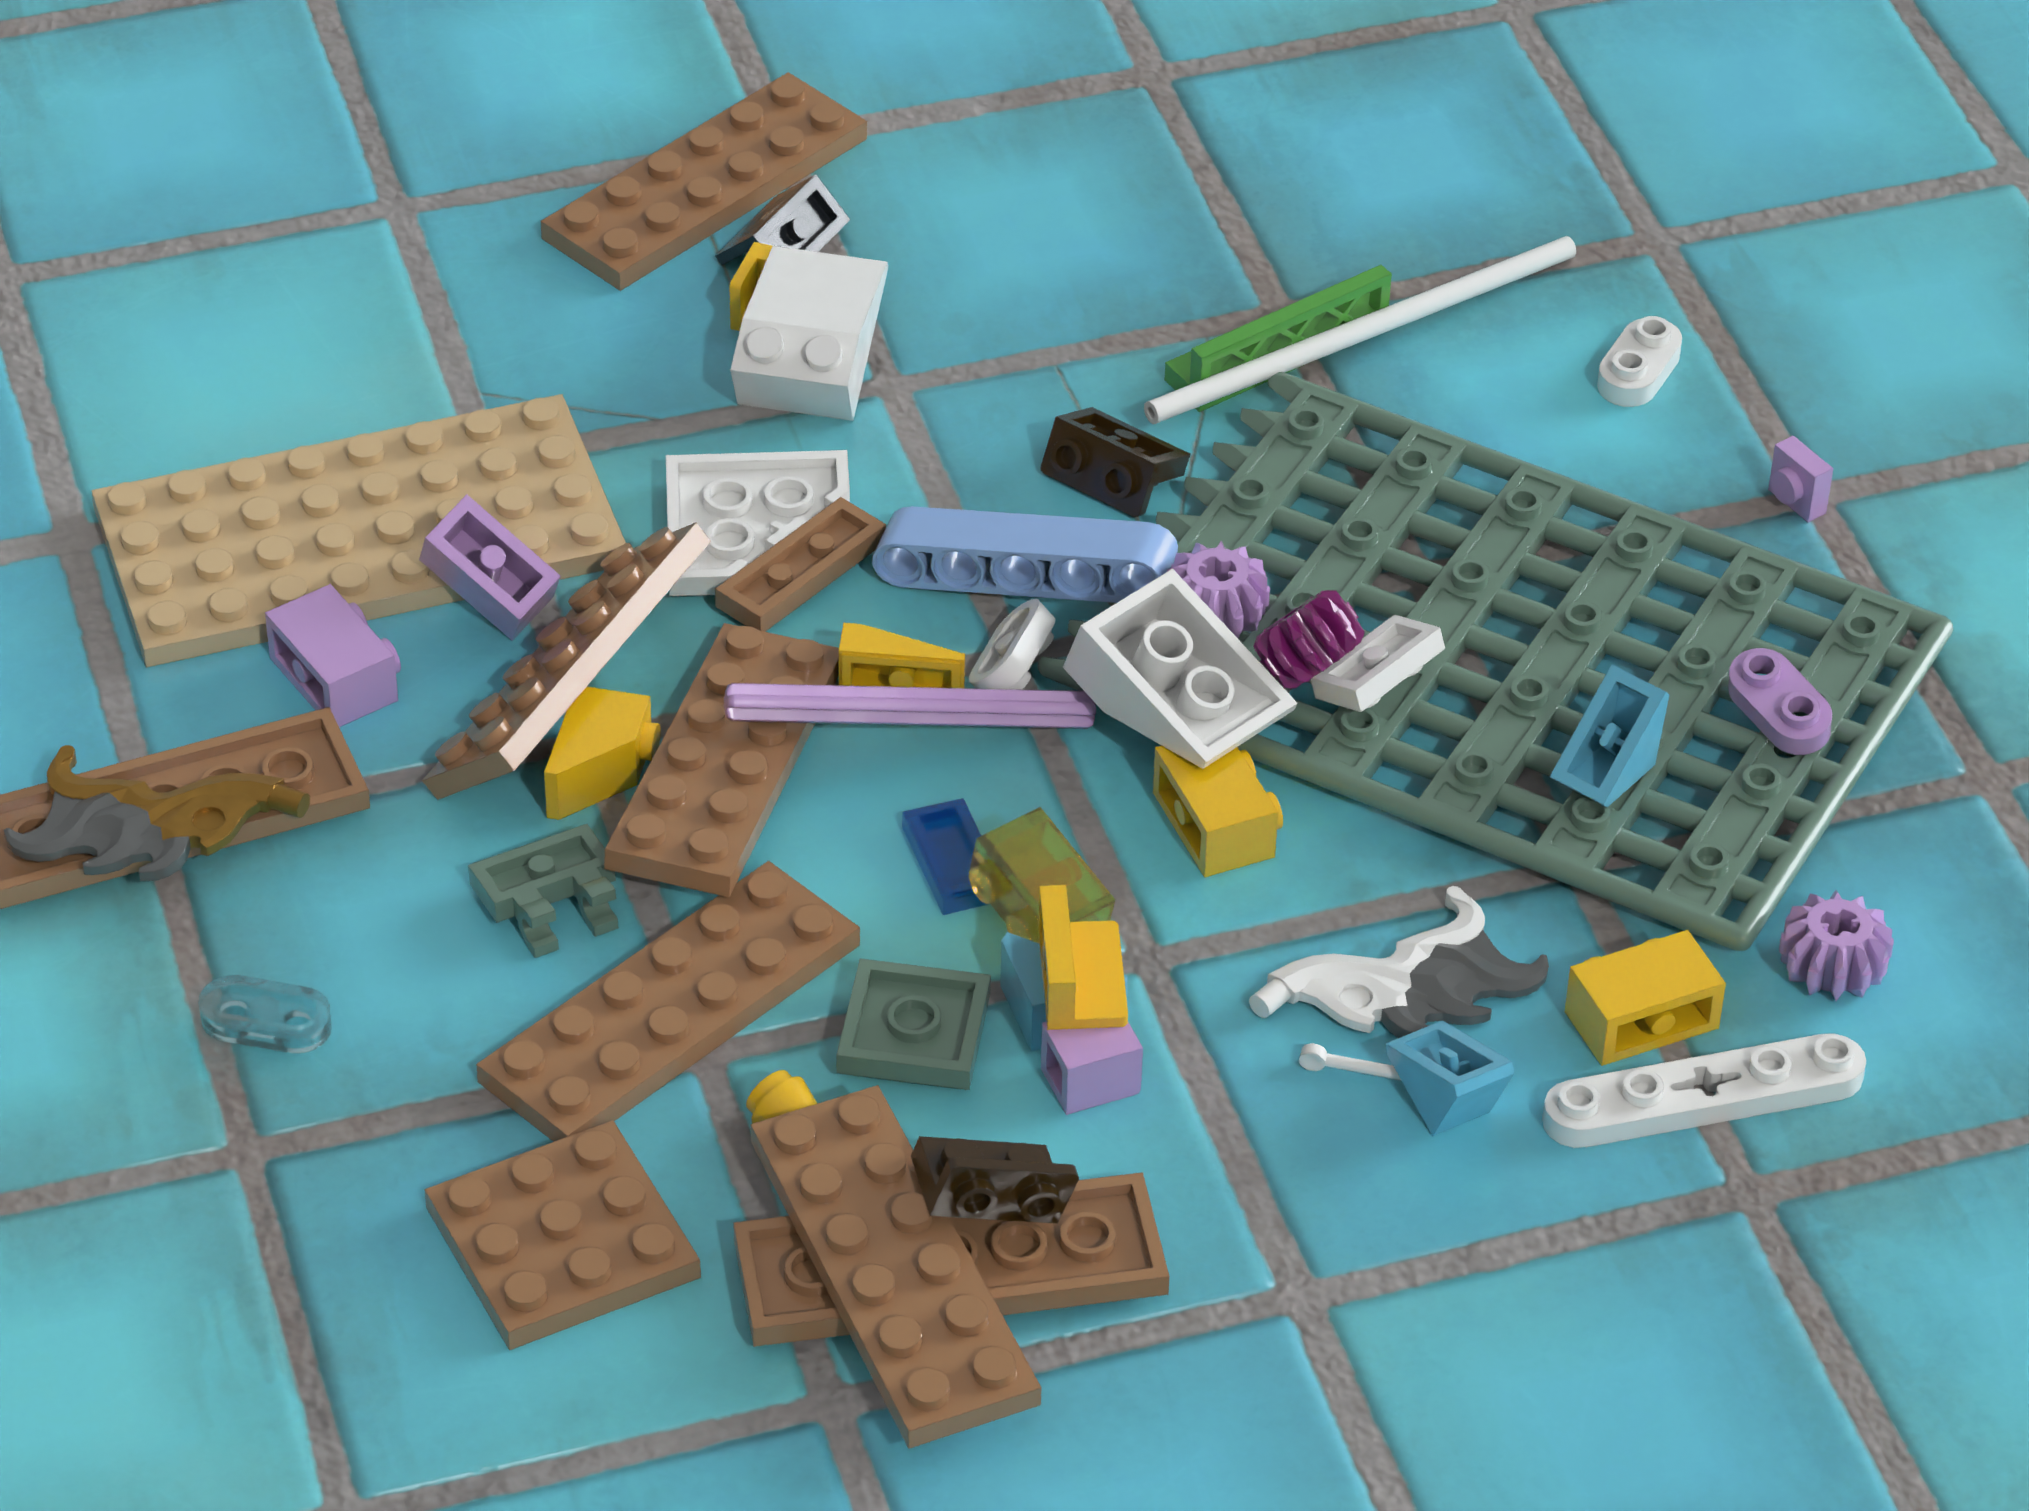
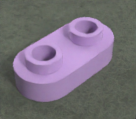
[1728,648,1832,755]

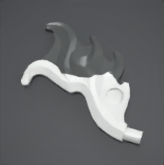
[1249,886,1549,1038]

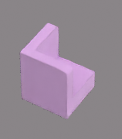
[1041,1022,1143,1115]

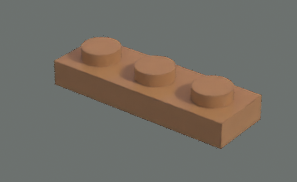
[715,497,886,632]

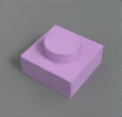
[1768,436,1833,522]

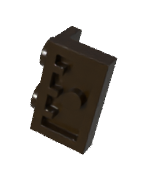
[1040,407,1190,517]
[911,1136,1079,1224]

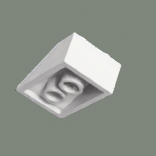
[730,246,888,421]
[1063,569,1298,769]

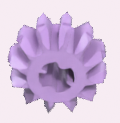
[1167,541,1270,638]
[1779,890,1894,1002]

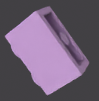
[419,494,561,641]
[265,584,401,727]

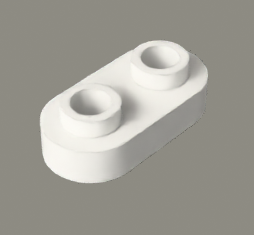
[1597,316,1682,407]
[969,599,1056,689]

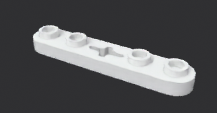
[1542,1034,1866,1148]

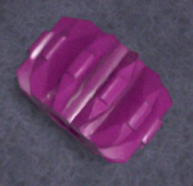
[1253,590,1365,688]

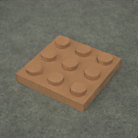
[424,1120,701,1350]

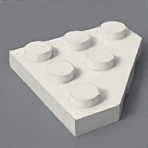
[666,450,850,596]

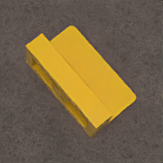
[1038,885,1128,1030]

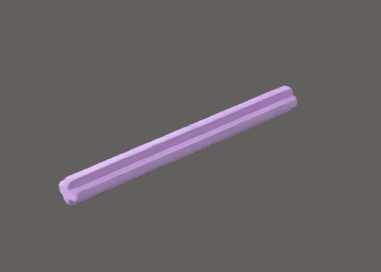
[724,683,1096,729]

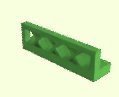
[1164,264,1392,412]

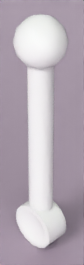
[1299,1043,1401,1081]

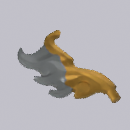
[4,745,310,881]

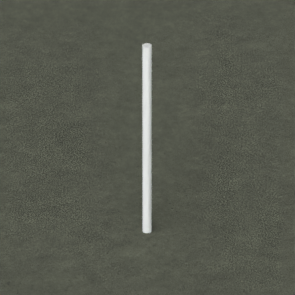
[1144,236,1576,424]

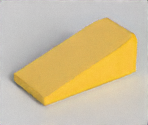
[839,622,965,688]

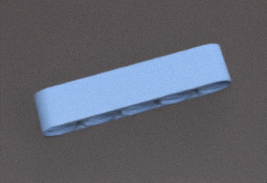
[872,506,1178,603]

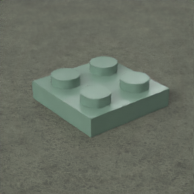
[836,958,991,1090]

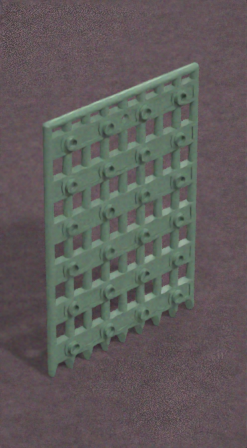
[1038,372,1953,951]

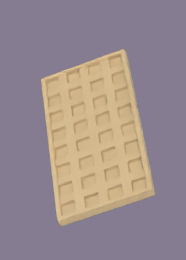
[91,394,626,668]

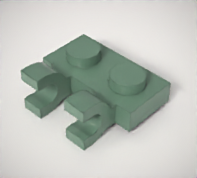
[468,824,619,958]

